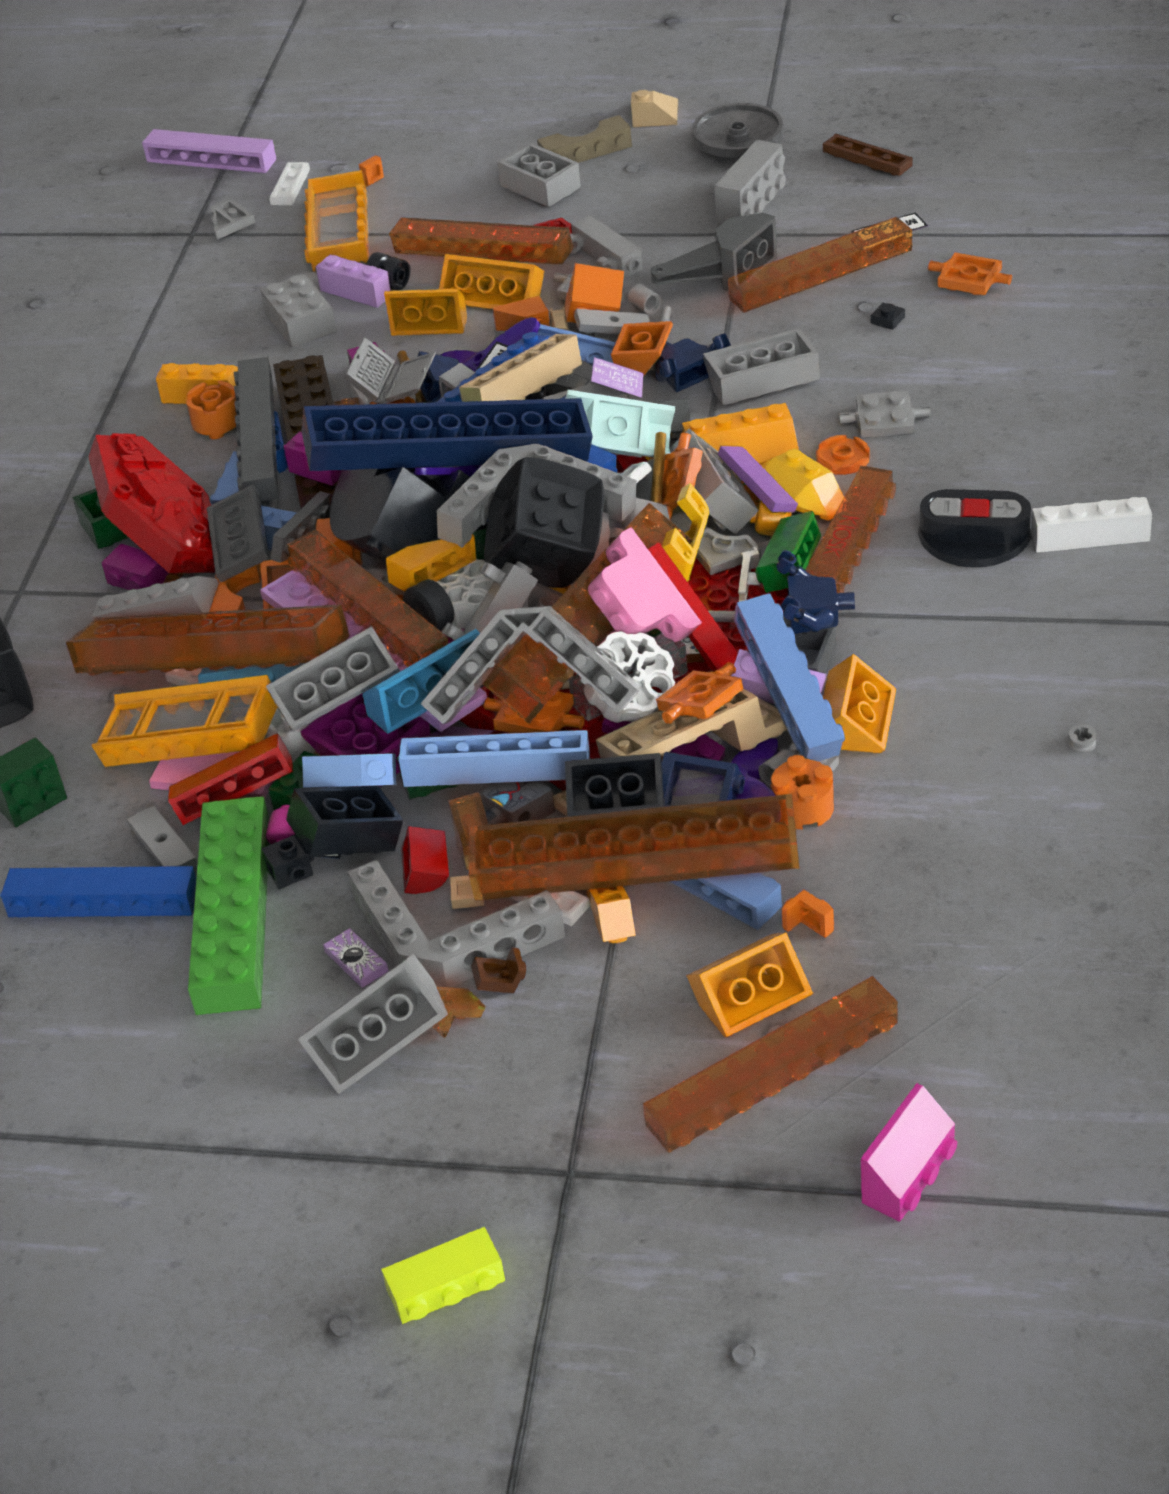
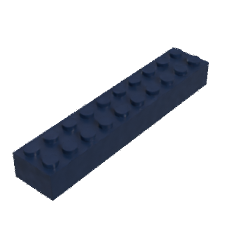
[301,398,593,471]

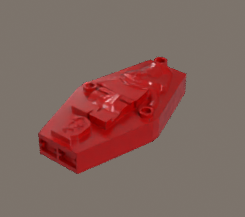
[88,433,215,573]

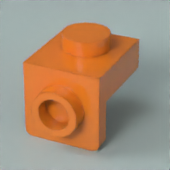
[782,890,834,938]

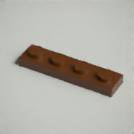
[823,134,913,176]

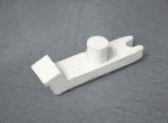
[738,547,760,602]

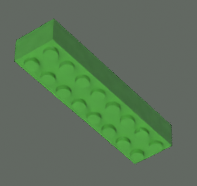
[188,796,269,1015]

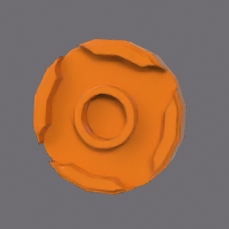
[816,435,870,475]

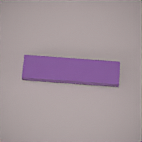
[718,446,798,512]

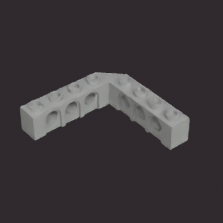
[437,444,637,547]
[421,606,643,724]
[348,860,565,989]

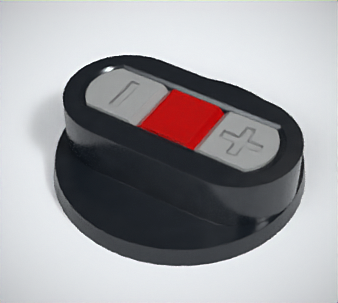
[918,489,1031,567]

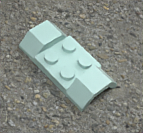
[565,390,675,458]

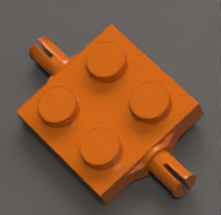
[928,252,1012,295]
[662,432,703,522]
[656,662,744,724]
[484,683,584,733]

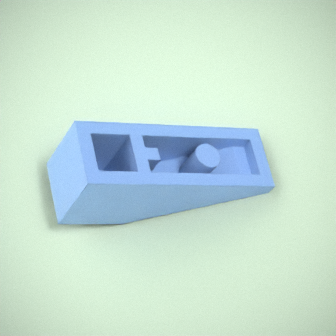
[302,754,397,788]

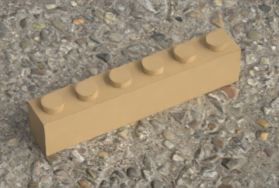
[459,334,582,402]

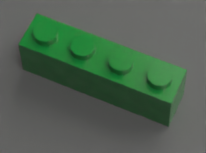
[756,511,822,593]

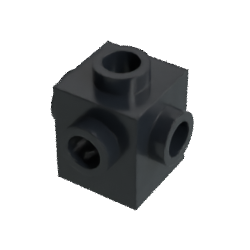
[261,834,314,890]

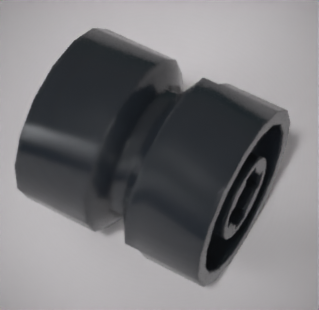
[366,252,411,291]

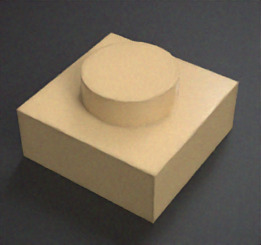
[450,874,485,909]

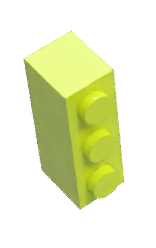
[381,1226,505,1324]

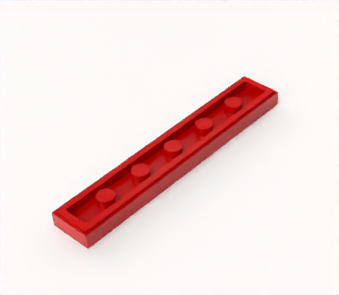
[648,542,738,672]

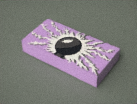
[323,928,388,988]

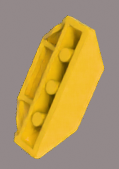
[761,448,849,521]

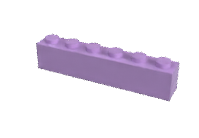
[142,129,276,173]

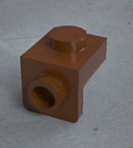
[471,947,526,994]

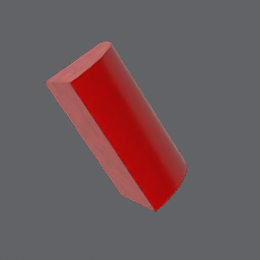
[401,826,449,894]

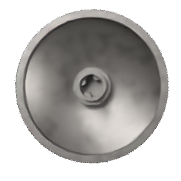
[692,103,784,157]

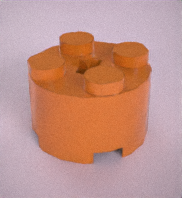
[186,381,237,440]
[771,755,834,829]

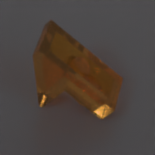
[432,986,486,1038]

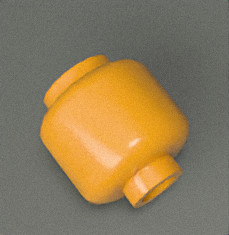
[750,501,792,536]

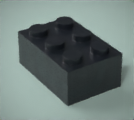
[565,753,667,835]
[286,786,404,857]

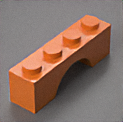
[202,563,262,637]

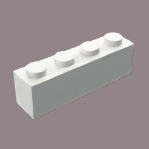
[1031,497,1152,553]

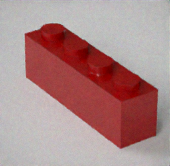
[168,733,292,825]

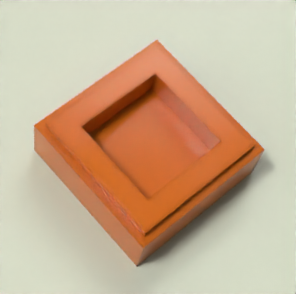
[359,155,384,187]

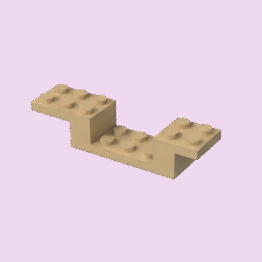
[553,689,787,816]

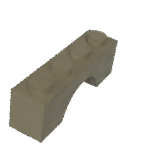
[537,115,632,163]

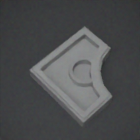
[696,528,761,575]

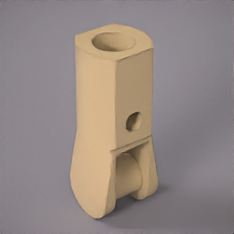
[550,307,569,330]

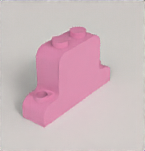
[588,527,702,642]

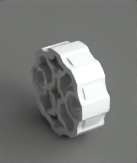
[437,559,494,629]
[583,631,675,723]

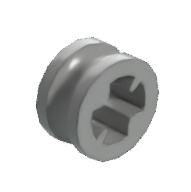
[1068,724,1097,753]

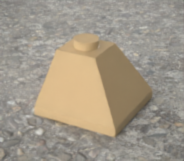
[631,90,678,127]

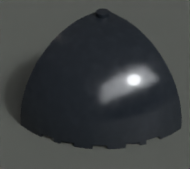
[330,467,488,562]

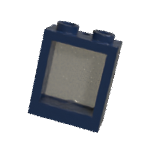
[662,752,745,833]

